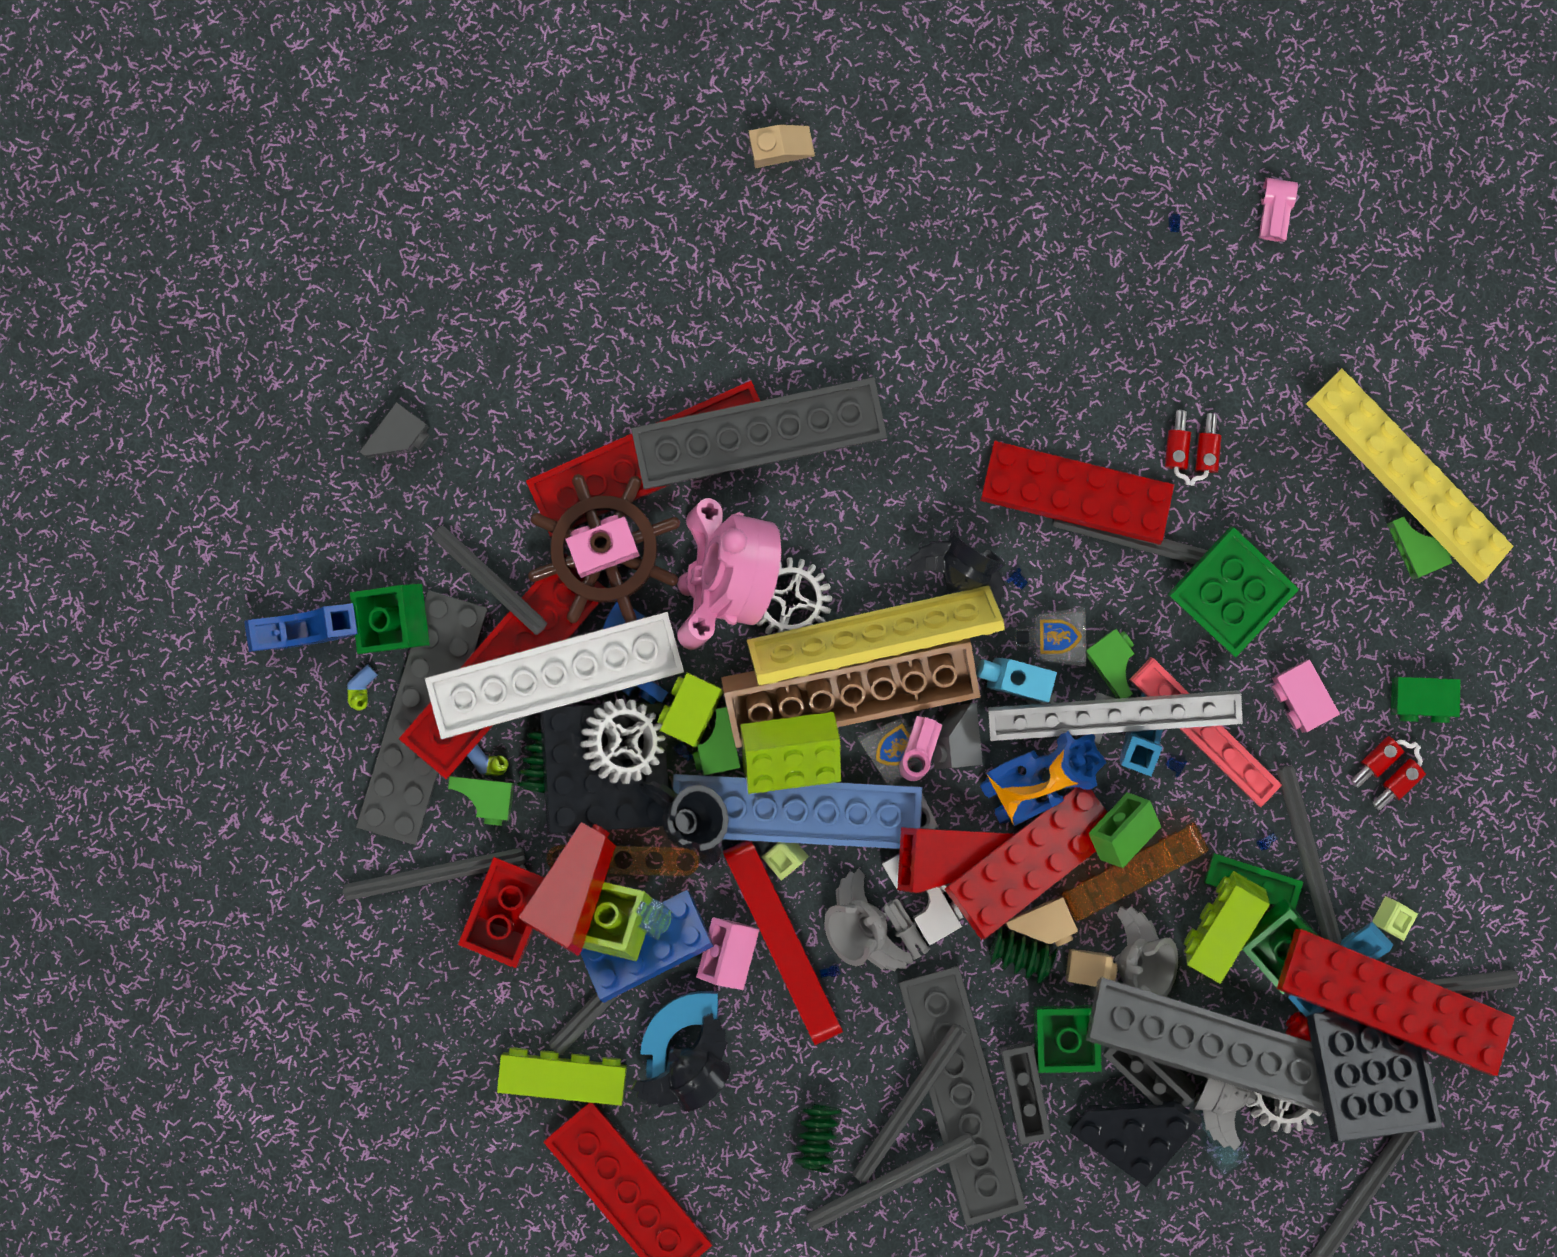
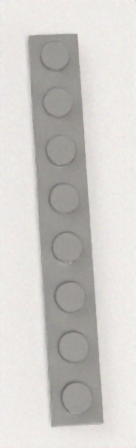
[988,690,1243,741]

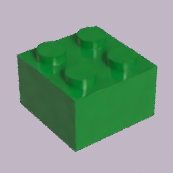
[350,584,430,654]
[1242,898,1318,994]
[1034,1005,1102,1073]

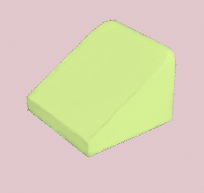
[761,842,809,881]
[1372,896,1418,941]

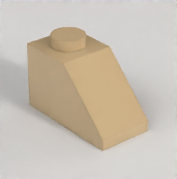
[749,125,815,168]
[1005,896,1078,947]

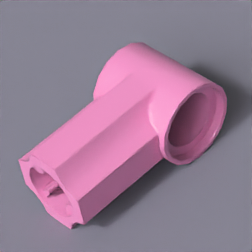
[1259,178,1298,242]
[899,716,942,781]

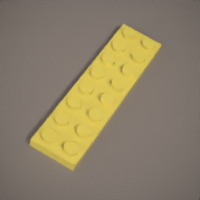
[1306,369,1514,584]
[747,585,1005,685]

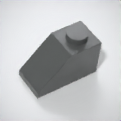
[360,402,430,459]
[932,703,983,770]

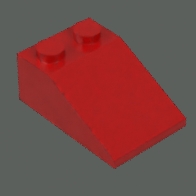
[458,857,545,968]

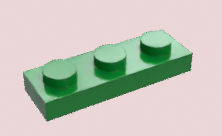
[1203,853,1303,909]

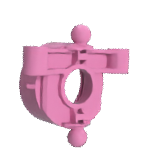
[677,498,781,650]

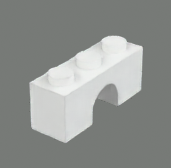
[882,853,963,945]

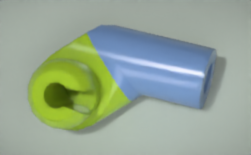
[347,664,378,711]
[467,744,509,776]

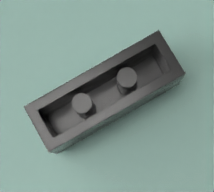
[999,1041,1052,1145]
[1103,1046,1196,1108]

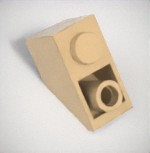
[1065,949,1117,987]

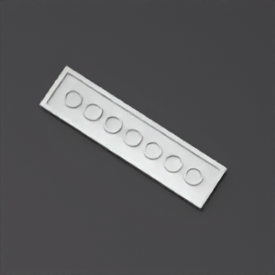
[425,612,684,739]

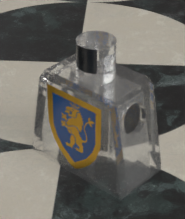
[1015,607,1086,667]
[857,717,920,785]

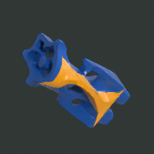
[980,731,1107,826]

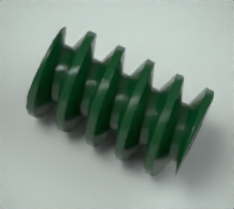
[517,728,545,793]
[989,926,1058,984]
[793,1104,842,1173]

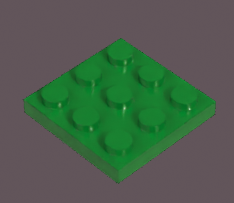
[1167,526,1299,658]

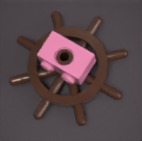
[528,474,680,623]

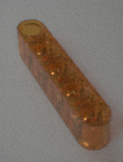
[1061,822,1210,921]
[546,844,700,876]

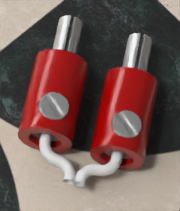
[1165,410,1222,486]
[1351,736,1426,810]

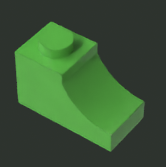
[1387,517,1452,580]
[1083,629,1134,699]
[693,707,741,775]
[448,776,514,826]

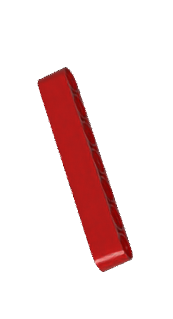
[722,840,843,1046]

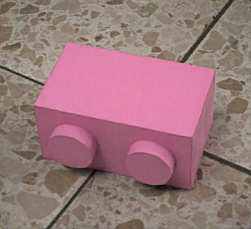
[1272,660,1340,733]
[696,917,759,990]

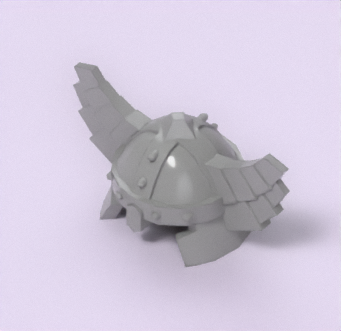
[824,868,913,971]
[1114,906,1178,997]
[1193,1078,1256,1151]

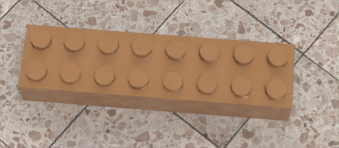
[721,638,980,748]

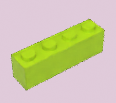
[497,1047,627,1106]

